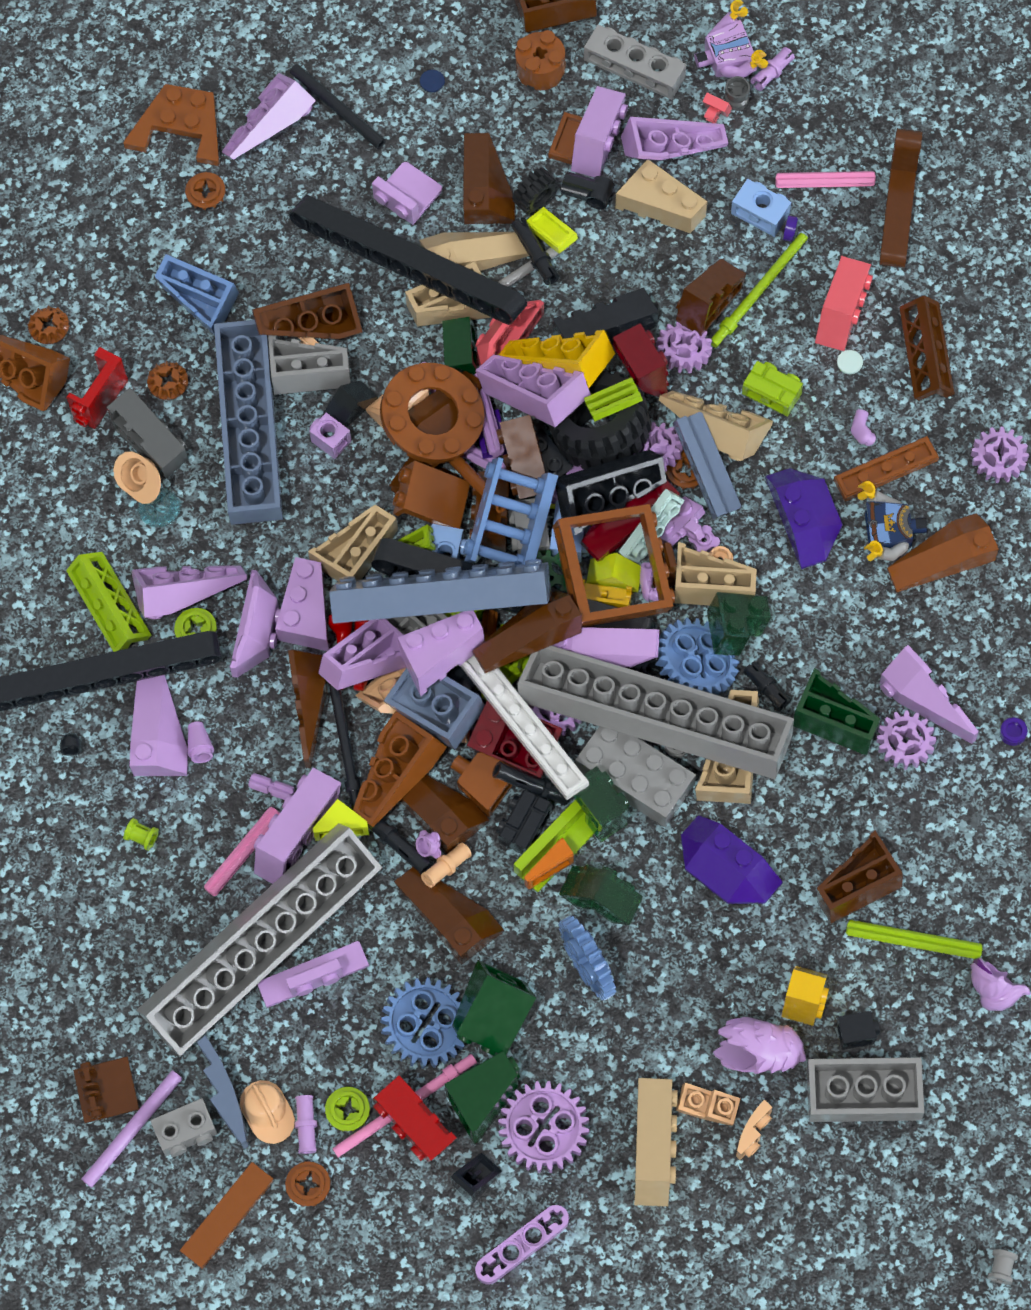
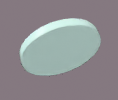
[837,350,863,374]

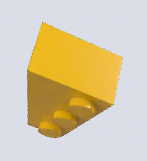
[781,966,829,1026]

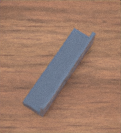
[672,412,741,519]

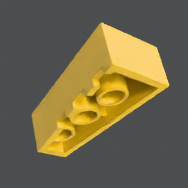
[498,330,615,388]

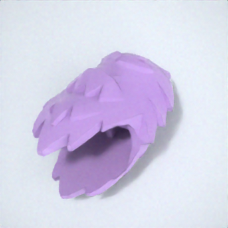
[713,1017,806,1074]

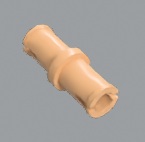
[421,843,472,888]

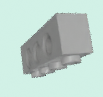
[584,25,686,100]

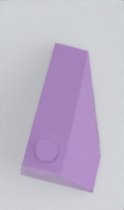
[132,566,247,619]
[552,627,659,668]
[130,675,188,776]

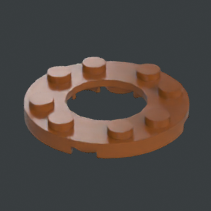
[380,363,484,463]

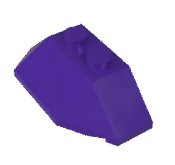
[765,468,842,569]
[681,815,783,904]

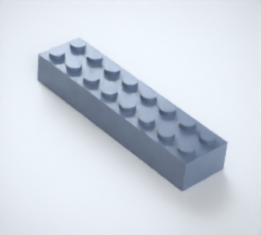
[214,320,283,525]
[329,559,552,623]

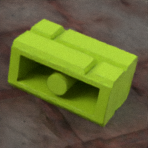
[742,361,803,417]

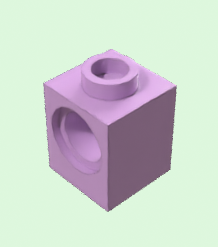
[309,413,351,459]

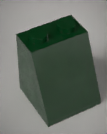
[452,960,536,1056]
[445,1051,520,1144]

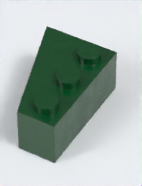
[793,667,880,756]

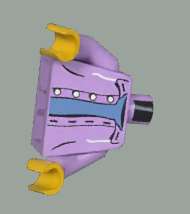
[694,0,768,78]

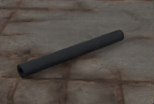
[290,64,386,149]

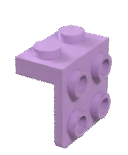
[372,162,442,225]

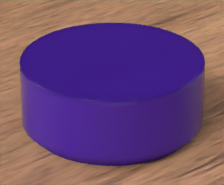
[783,215,798,242]
[999,717,1028,746]

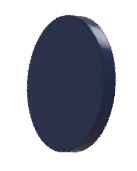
[420,70,445,93]

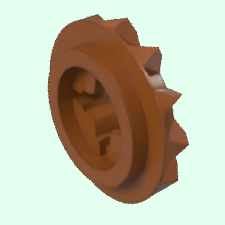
[185,172,226,210]
[28,305,69,344]
[147,360,188,400]
[666,450,698,490]
[285,1161,330,1207]

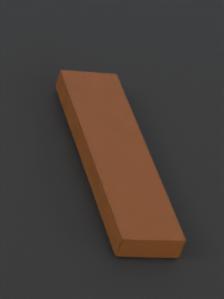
[833,436,939,502]
[180,1162,274,1269]

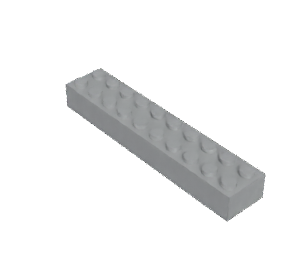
[518,646,794,779]
[136,823,382,1056]

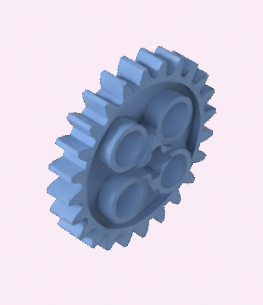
[656,618,739,695]
[558,916,616,1000]
[380,977,465,1069]

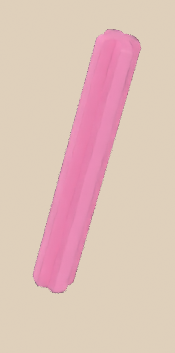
[775,171,876,188]
[204,807,280,896]

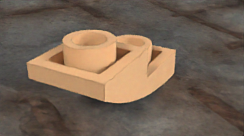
[675,1083,741,1126]
[736,1099,773,1160]

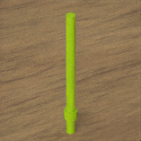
[711,233,808,348]

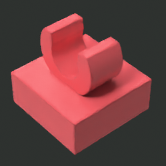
[702,93,732,123]

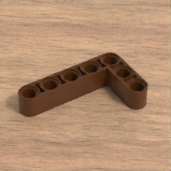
[879,128,923,268]

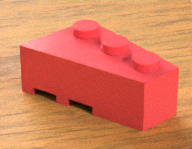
[815,256,873,351]

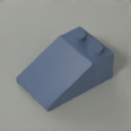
[384,668,485,750]

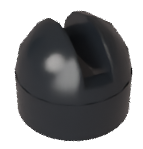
[60,733,82,756]

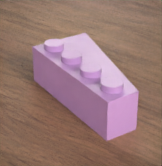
[476,354,591,427]
[254,768,341,884]

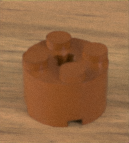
[515,30,566,91]

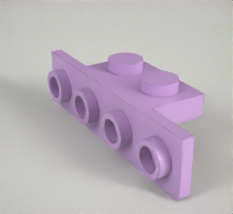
[257,941,369,1008]

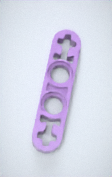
[475,1205,569,1284]

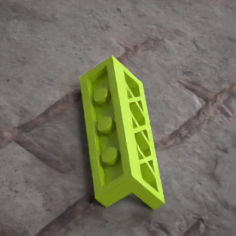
[66,552,152,652]

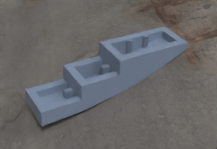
[197,1035,249,1149]

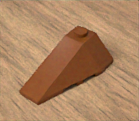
[353,711,447,827]

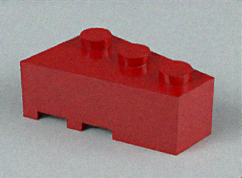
[373,1075,456,1162]

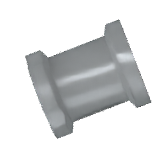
[987,1249,1018,1285]

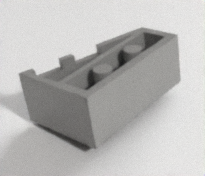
[268,335,351,395]

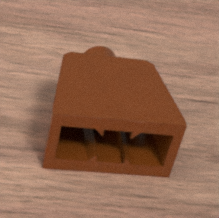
[451,752,517,817]

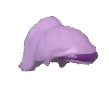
[970,958,1031,1011]

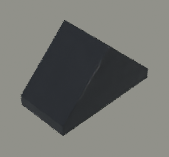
[323,380,378,428]
[451,1153,502,1204]

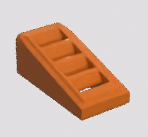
[524,838,574,889]

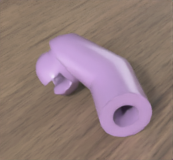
[851,409,876,446]
[640,562,659,602]

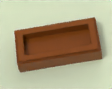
[548,112,583,165]

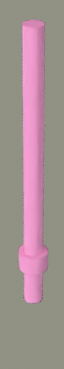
[332,1054,477,1158]

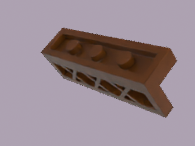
[899,295,954,401]

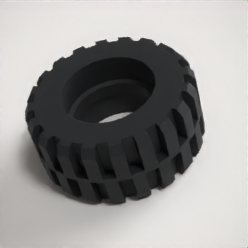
[548,370,652,469]

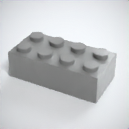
[575,726,696,827]
[806,1057,924,1122]

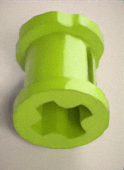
[123,818,159,851]

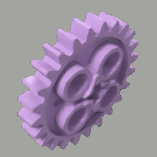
[498,1081,589,1173]

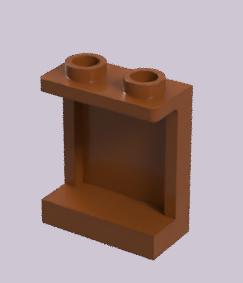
[393,461,470,529]

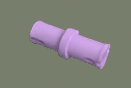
[751,47,795,91]
[295,1095,317,1154]

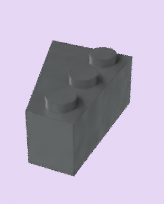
[107,387,188,479]

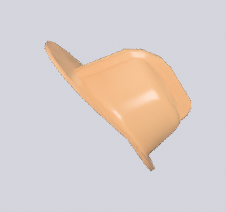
[113,451,161,504]
[240,1080,295,1144]

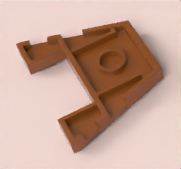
[123,84,220,166]

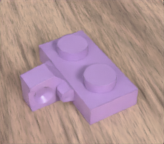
[660,496,705,546]

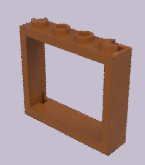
[553,504,675,627]

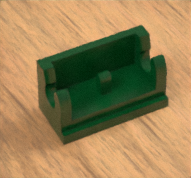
[442,317,478,374]

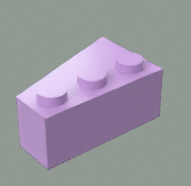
[571,86,628,177]
[275,557,329,651]
[397,610,484,696]
[318,619,406,690]

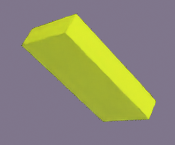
[526,207,578,254]

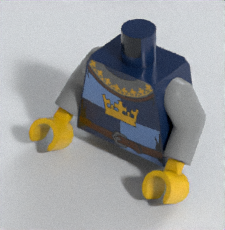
[857,481,927,561]

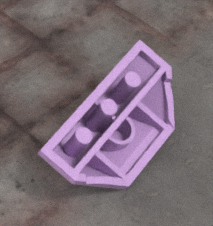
[230,570,281,678]

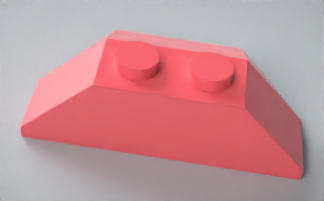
[475,300,544,367]

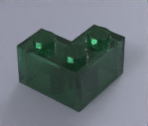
[707,592,771,656]
[573,766,630,843]
[559,865,643,925]

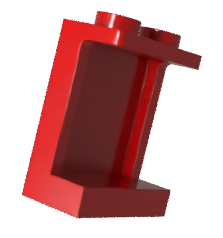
[67,347,128,429]

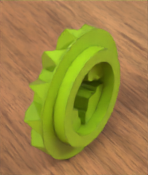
[174,608,217,638]
[325,1087,370,1132]

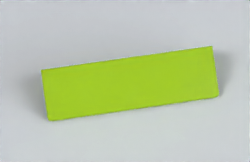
[513,787,610,892]

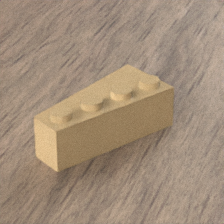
[695,690,759,804]
[634,1078,677,1206]

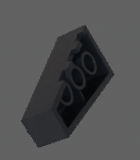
[553,288,658,345]
[556,450,667,536]

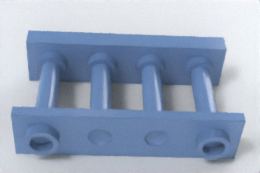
[463,457,558,565]

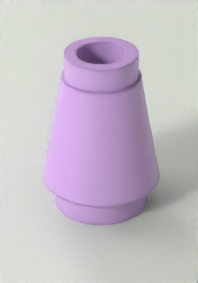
[188,721,214,763]

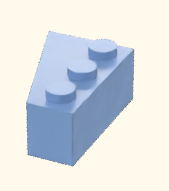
[155,254,239,336]

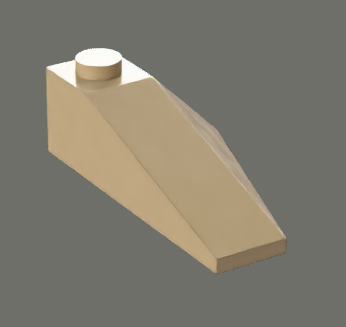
[419,232,529,271]
[659,391,773,461]

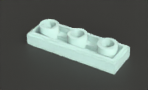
[619,489,685,563]

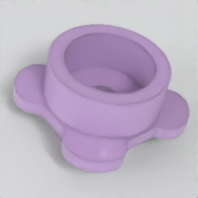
[689,525,720,552]
[416,830,441,859]

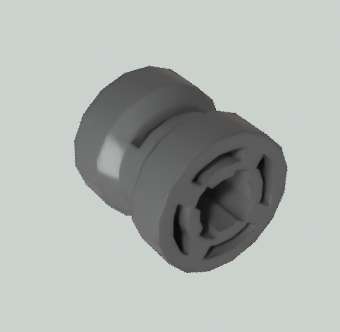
[724,76,750,111]

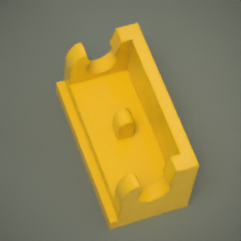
[583,579,633,608]

